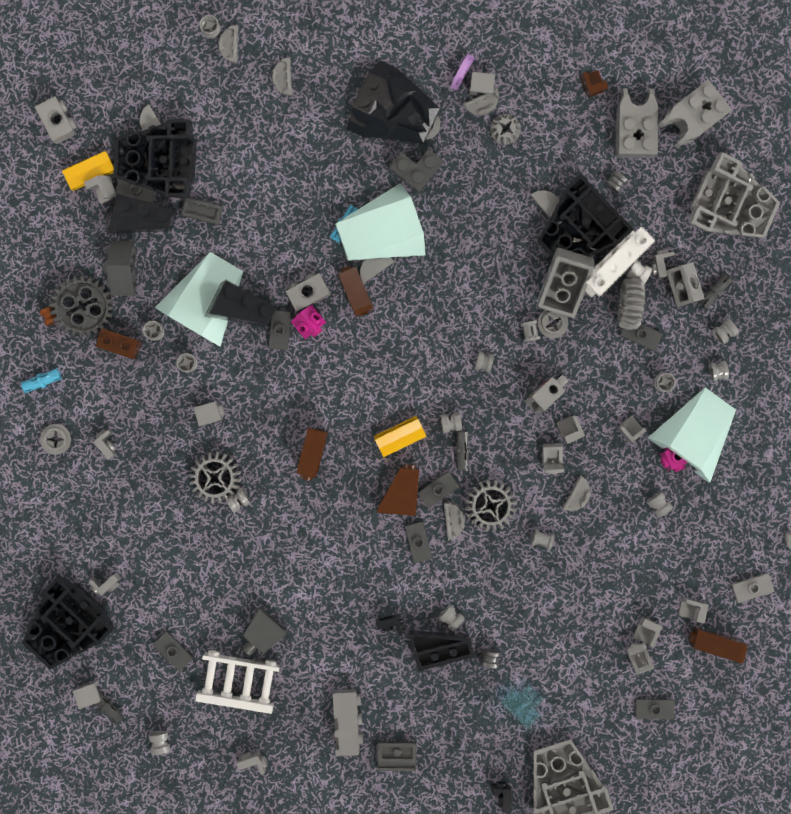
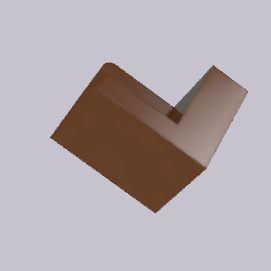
[580,70,608,98]

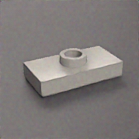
[731,573,775,603]

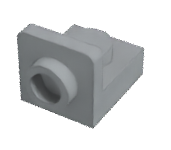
[93,429,117,460]

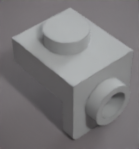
[651,249,675,279]
[542,443,564,474]
[89,573,122,596]
[627,642,654,675]
[236,751,268,775]

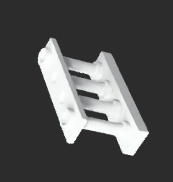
[585,227,655,298]
[195,650,280,714]

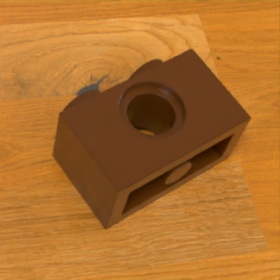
[95,328,142,360]

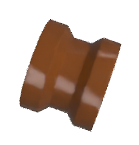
[39,307,57,326]

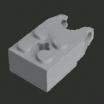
[658,80,732,148]
[615,88,658,158]

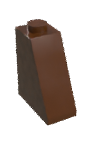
[338,266,374,318]
[377,464,419,516]
[688,627,748,664]

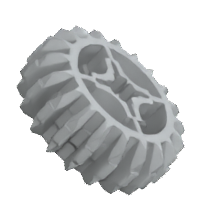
[617,277,645,330]
[189,452,242,504]
[465,480,517,531]

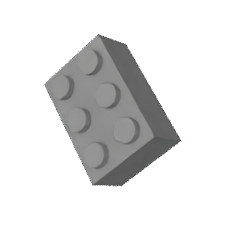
[538,247,595,318]

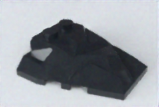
[347,61,440,144]
[114,119,196,197]
[537,173,634,257]
[22,575,115,669]

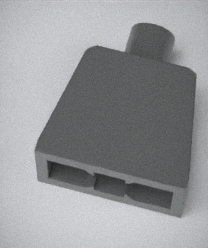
[242,607,288,656]

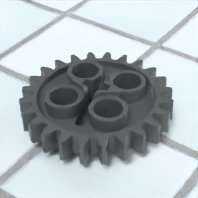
[49,276,114,339]

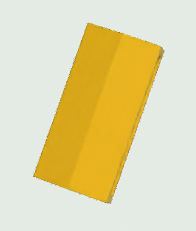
[62,150,114,191]
[373,416,426,457]

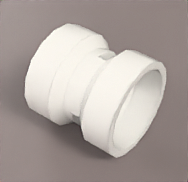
[626,260,652,284]

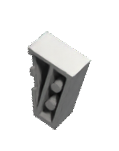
[333,689,363,756]

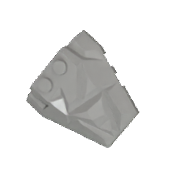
[689,152,780,238]
[534,739,614,814]

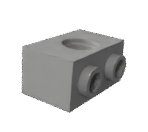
[35,96,77,145]
[666,262,705,307]
[286,272,331,313]

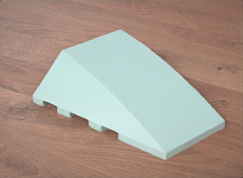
[335,183,426,261]
[155,252,243,347]
[647,387,736,483]

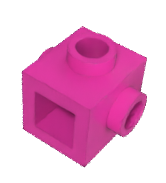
[291,305,326,339]
[660,448,688,472]

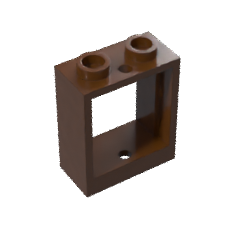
[296,428,328,481]

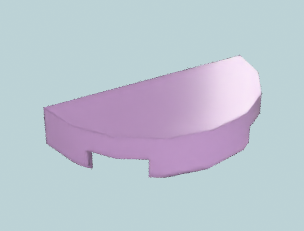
[451,54,475,90]

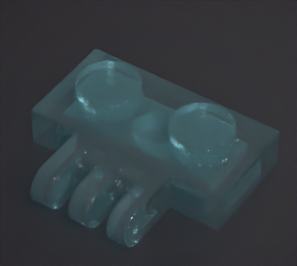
[500,685,543,729]

